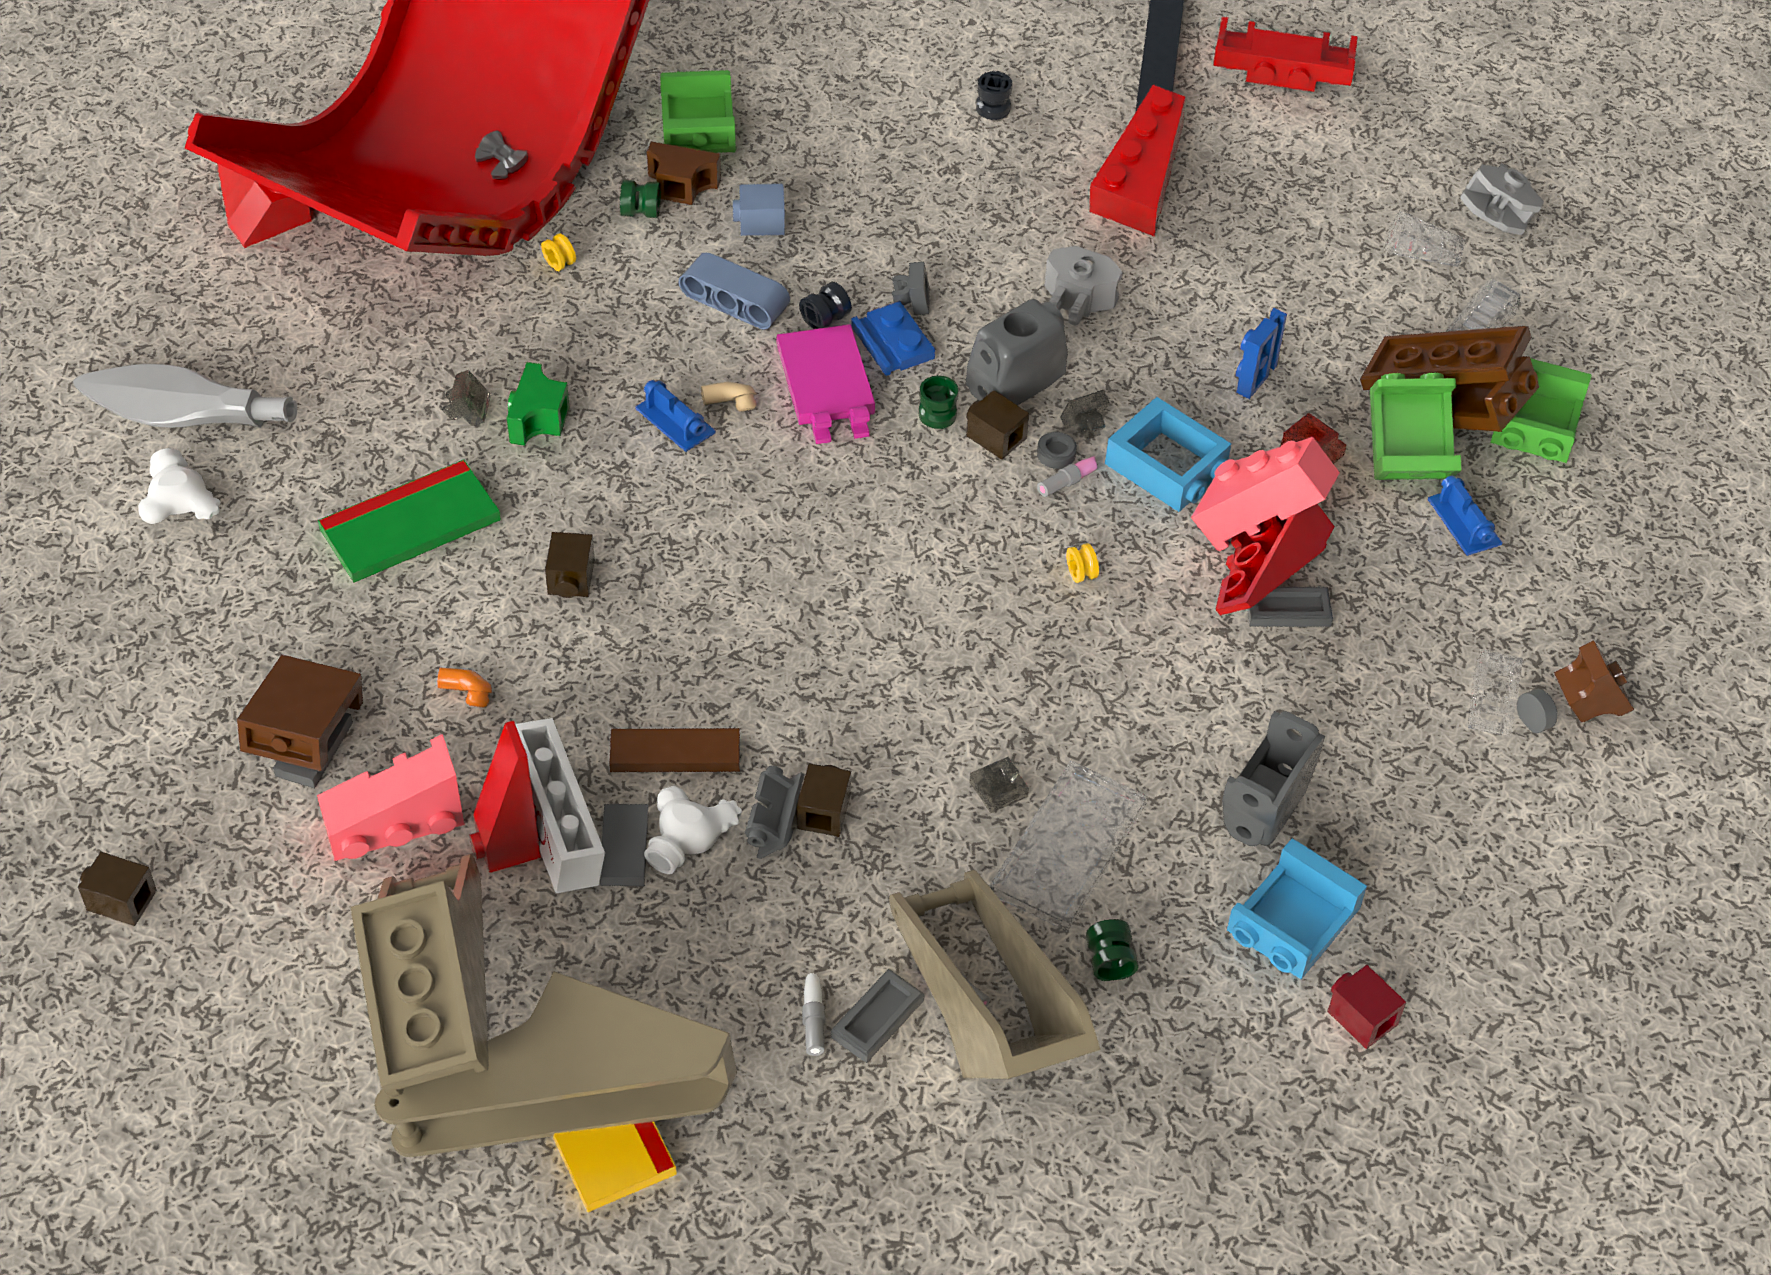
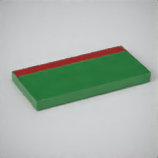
[318,460,501,583]

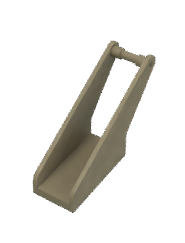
[350,854,489,1097]
[889,870,1101,1079]
[375,971,737,1157]

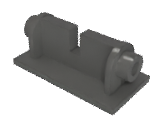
[745,766,805,859]

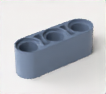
[679,252,791,330]

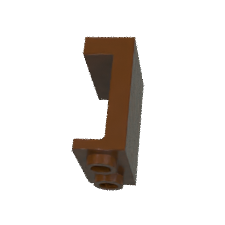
[1451,356,1539,432]
[237,655,363,771]

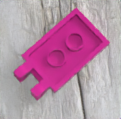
[776,324,875,444]

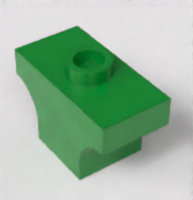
[507,362,570,446]

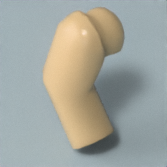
[701,382,757,412]

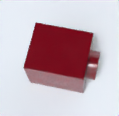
[1327,965,1406,1050]

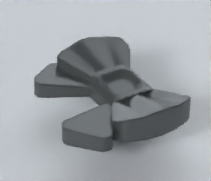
[475,131,528,179]

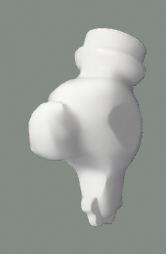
[138,448,220,524]
[644,786,742,874]

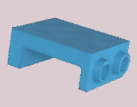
[1227,838,1367,979]

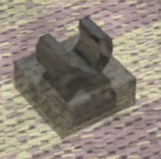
[442,370,491,426]
[1060,389,1110,440]
[969,757,1029,813]

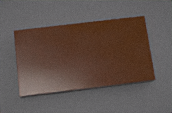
[1360,326,1532,390]

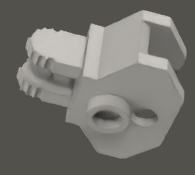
[1460,163,1544,235]
[1044,246,1122,326]

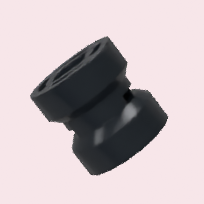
[976,71,1012,120]
[799,281,852,329]

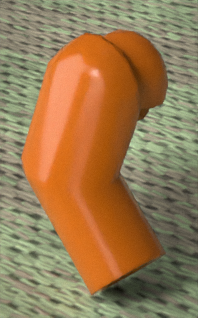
[437,667,492,707]

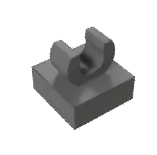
[892,261,930,315]

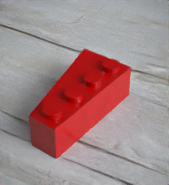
[1089,85,1185,237]

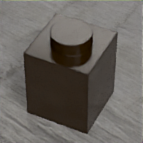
[966,390,1029,460]
[545,532,595,598]
[797,763,852,837]
[78,851,157,926]

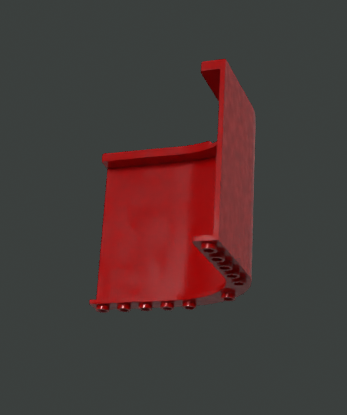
[184,0,650,256]

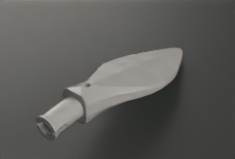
[73,364,297,428]

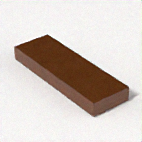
[609,728,740,772]

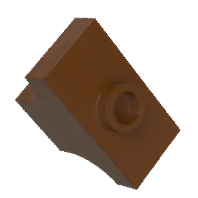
[647,141,721,205]
[1554,640,1634,722]

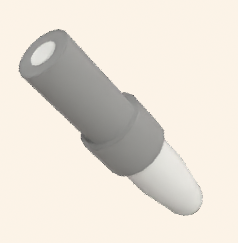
[802,973,825,1056]

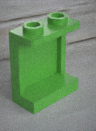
[660,70,736,153]
[1490,359,1592,463]
[1370,373,1462,480]

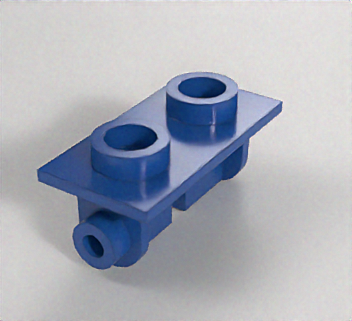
[635,380,716,452]
[1428,475,1502,556]

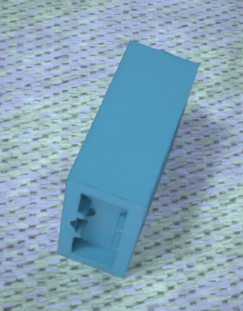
[1105,397,1231,512]

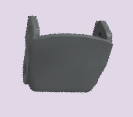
[966,299,1068,406]
[1222,711,1325,846]

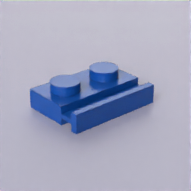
[851,301,935,376]
[1236,308,1287,399]

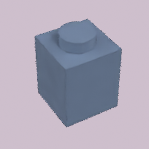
[733,184,785,236]

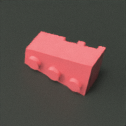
[1191,437,1340,551]
[317,734,464,861]

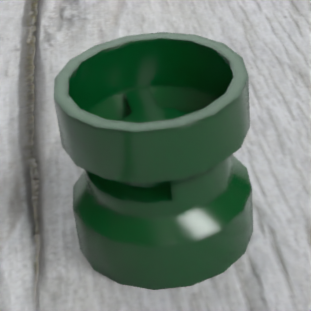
[620,180,661,219]
[918,375,958,429]
[1086,919,1139,981]

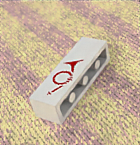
[515,718,605,894]

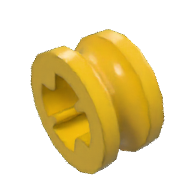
[541,233,576,271]
[1066,543,1099,583]

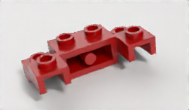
[1213,17,1358,92]

